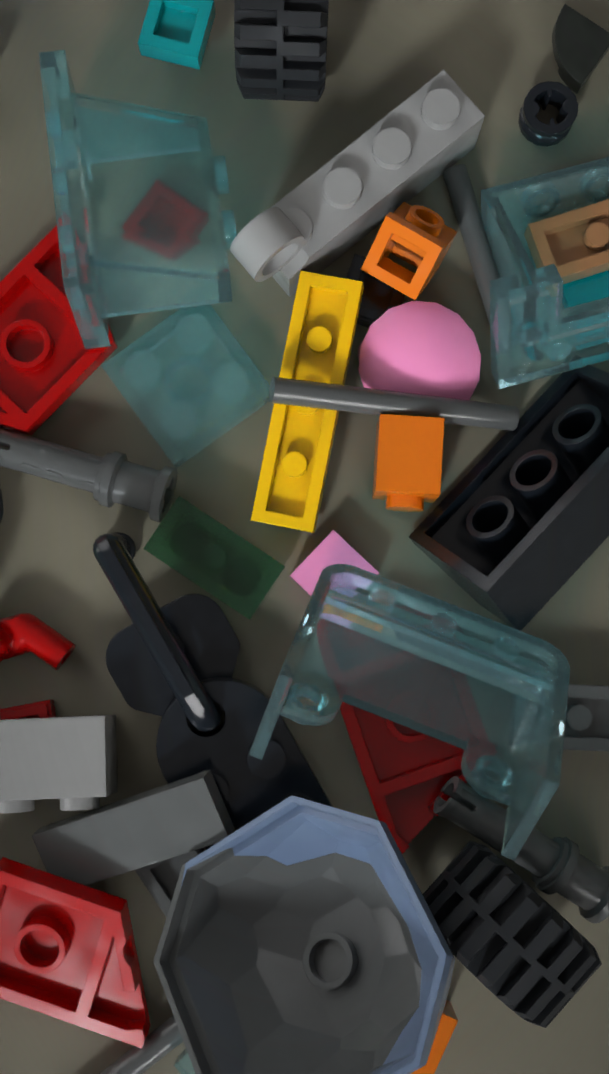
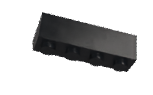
[409,359,609,633]

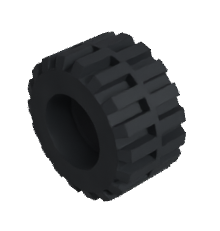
[234,0,329,102]
[422,841,602,1028]

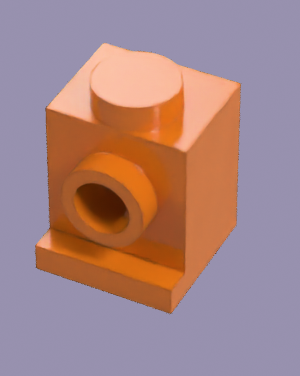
[361,202,457,301]

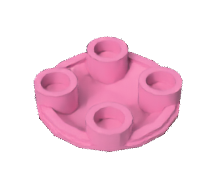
[357,301,481,400]

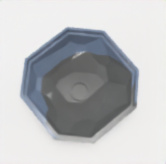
[153,795,455,1074]

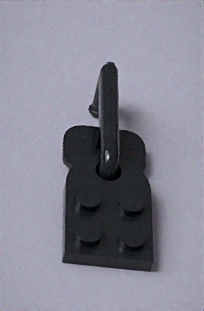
[93,532,333,850]

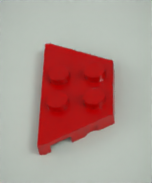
[0,217,118,436]
[309,617,494,854]
[0,857,151,1048]

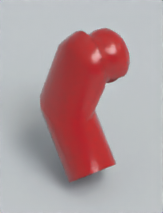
[0,613,76,670]

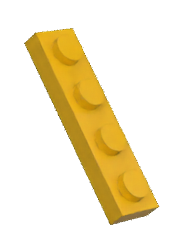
[251,270,364,533]

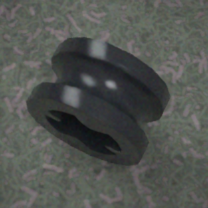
[518,81,578,147]

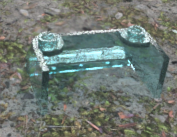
[249,564,570,860]

